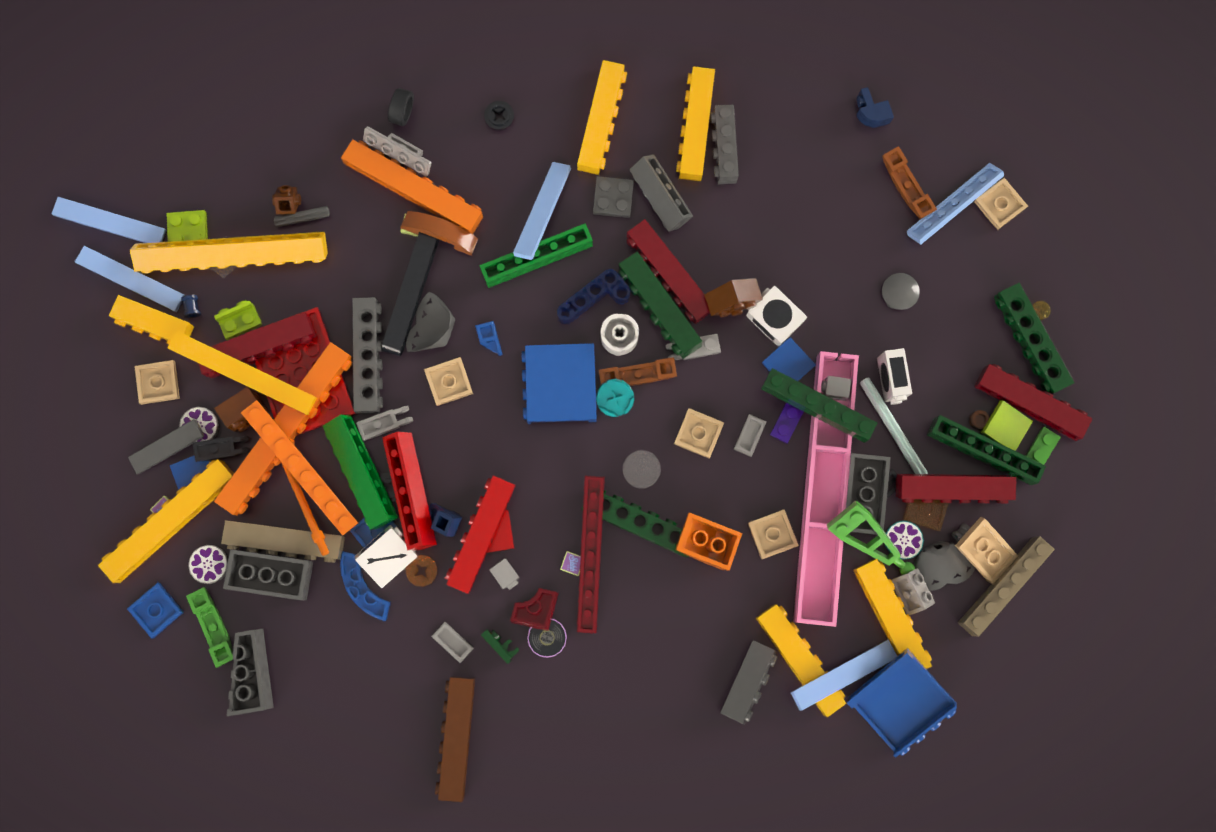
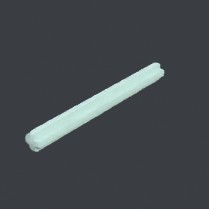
[860,378,928,474]

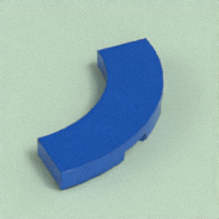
[340,551,391,621]

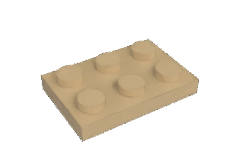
[955,517,1018,584]

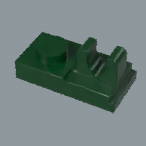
[481,629,519,664]

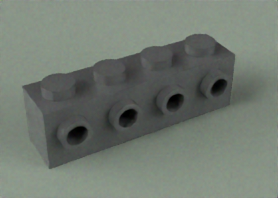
[710,105,739,184]
[629,155,693,232]
[721,640,778,725]

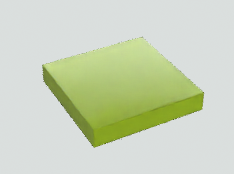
[981,400,1033,451]

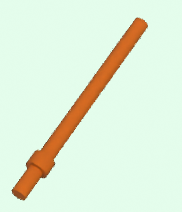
[281,462,329,556]

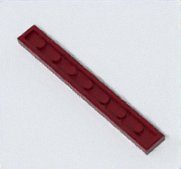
[577,475,605,633]

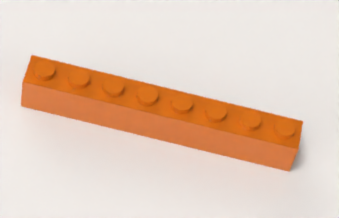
[341,139,483,234]
[241,400,358,535]

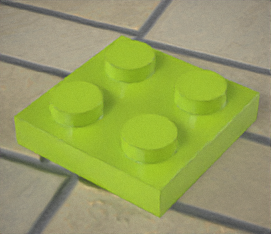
[167,210,208,242]

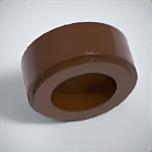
[969,410,990,430]

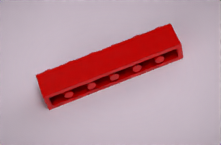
[382,432,437,550]
[445,476,516,594]

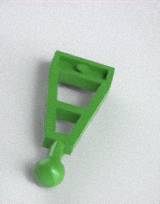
[826,501,915,575]

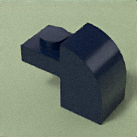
[856,87,894,128]
[429,503,462,537]

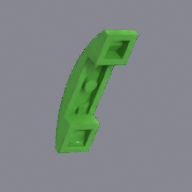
[186,587,233,668]

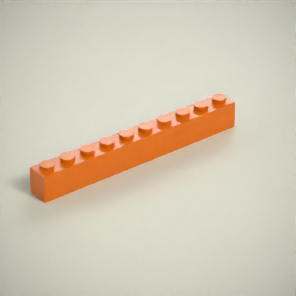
[214,342,353,516]

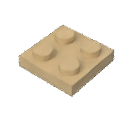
[974,178,1028,230]
[424,357,473,406]
[135,360,180,405]
[674,408,724,459]
[748,509,799,560]

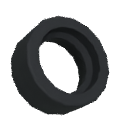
[388,88,414,126]

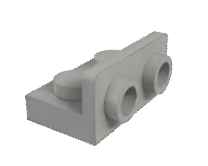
[891,568,935,615]

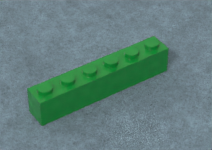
[479,223,593,288]
[323,415,398,530]

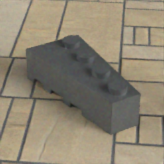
[227,629,274,716]

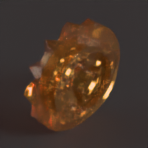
[406,555,437,587]

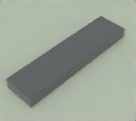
[128,419,205,474]

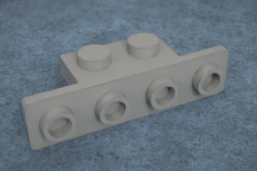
[363,126,431,177]

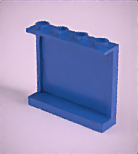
[522,343,597,424]
[847,648,957,758]

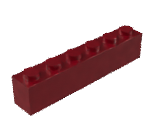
[626,219,710,324]
[198,312,316,378]
[974,364,1093,441]
[896,474,1016,504]

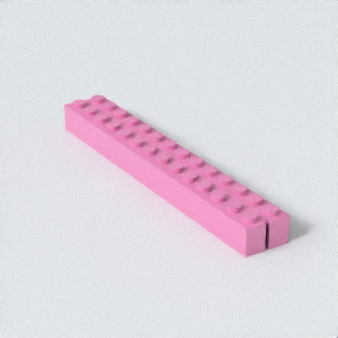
[793,351,859,627]

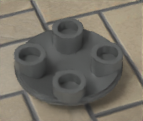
[882,273,920,310]

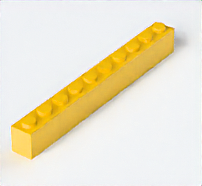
[130,232,328,273]

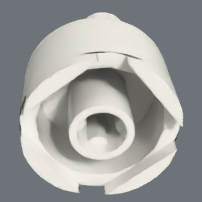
[600,314,639,356]

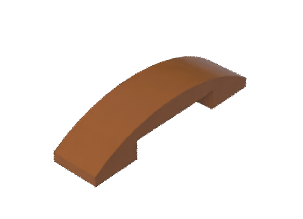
[882,146,937,219]
[401,211,478,256]
[599,357,677,386]

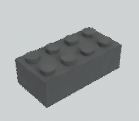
[846,453,891,535]
[223,549,313,601]

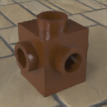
[272,185,301,214]

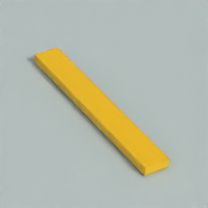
[167,331,317,415]

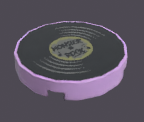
[528,619,567,658]

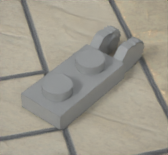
[666,334,721,360]
[356,406,413,441]

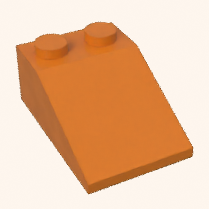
[675,513,742,571]

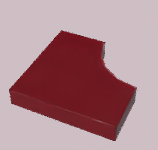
[510,588,558,631]

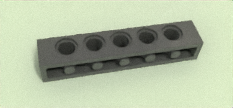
[352,297,383,414]

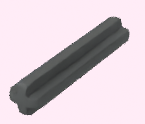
[274,206,330,227]

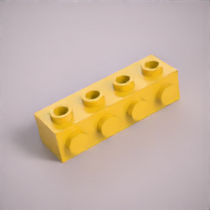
[109,295,194,344]

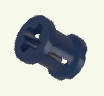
[181,295,201,318]

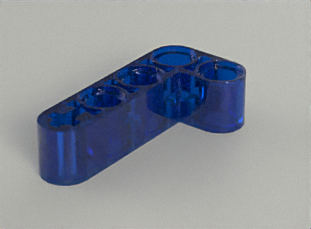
[557,269,630,324]

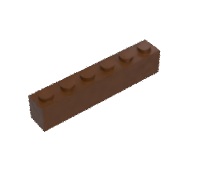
[435,676,475,802]

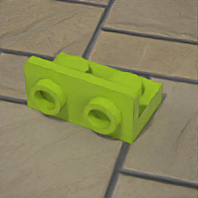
[214,301,262,340]

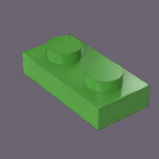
[1025,427,1060,465]

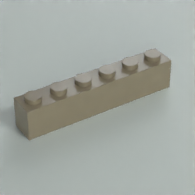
[221,520,345,563]
[958,536,1055,637]

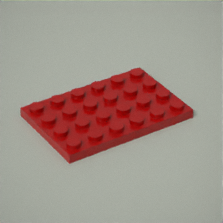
[245,307,356,435]

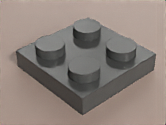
[593,176,634,218]

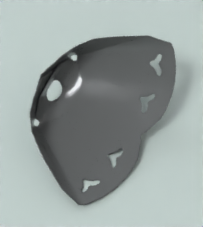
[406,292,455,352]
[913,541,975,591]

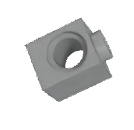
[821,376,851,401]
[490,558,520,590]

